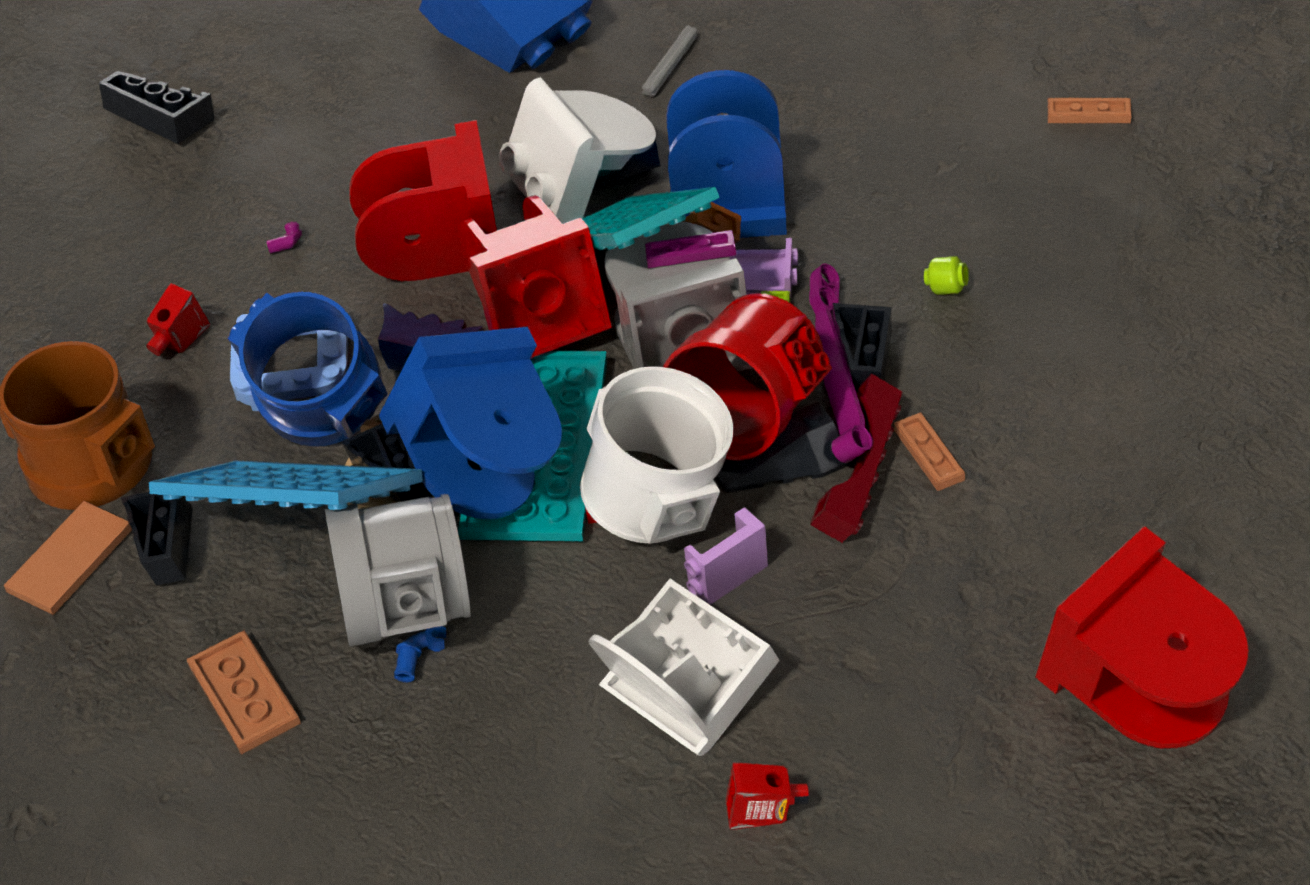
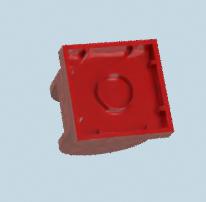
[349,120,497,281]
[459,195,612,358]
[1035,526,1248,748]

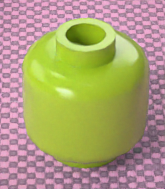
[924,256,969,295]

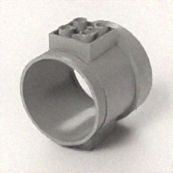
[324,494,471,647]

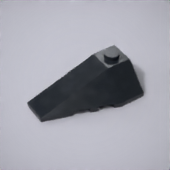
[715,402,849,493]

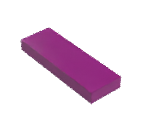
[645,230,736,268]

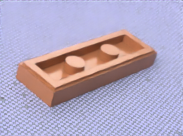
[1047,98,1131,123]
[894,412,965,491]

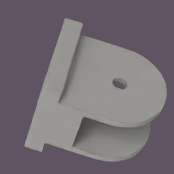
[605,222,753,372]

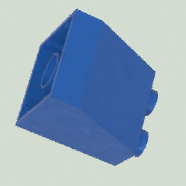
[419,0,593,73]

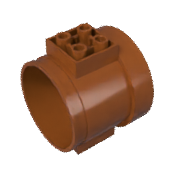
[0,341,155,510]

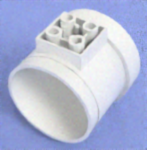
[580,367,733,544]

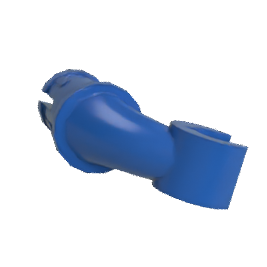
[394,626,446,682]

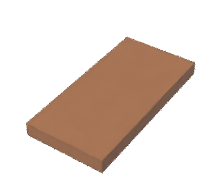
[3,501,132,615]
[186,630,301,754]

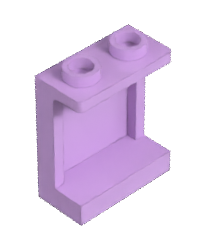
[729,238,798,297]
[684,507,768,605]

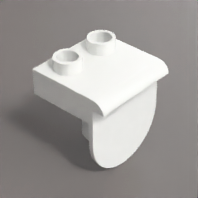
[499,78,656,224]
[588,579,780,756]

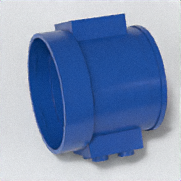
[228,292,388,446]

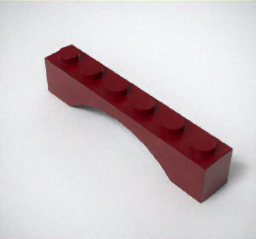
[810,374,902,543]

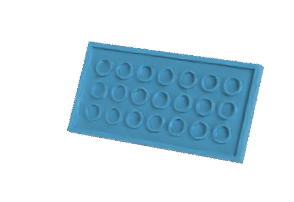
[149,461,423,510]

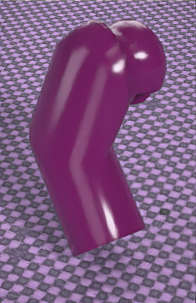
[266,221,302,254]

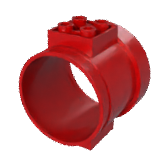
[663,293,832,460]

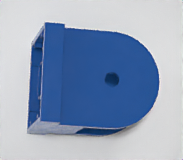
[666,70,787,238]
[379,327,562,519]

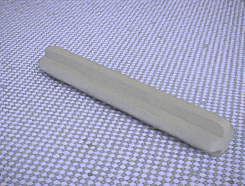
[642,25,698,97]

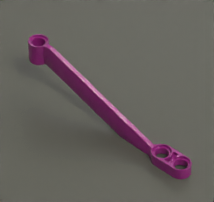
[809,263,873,463]

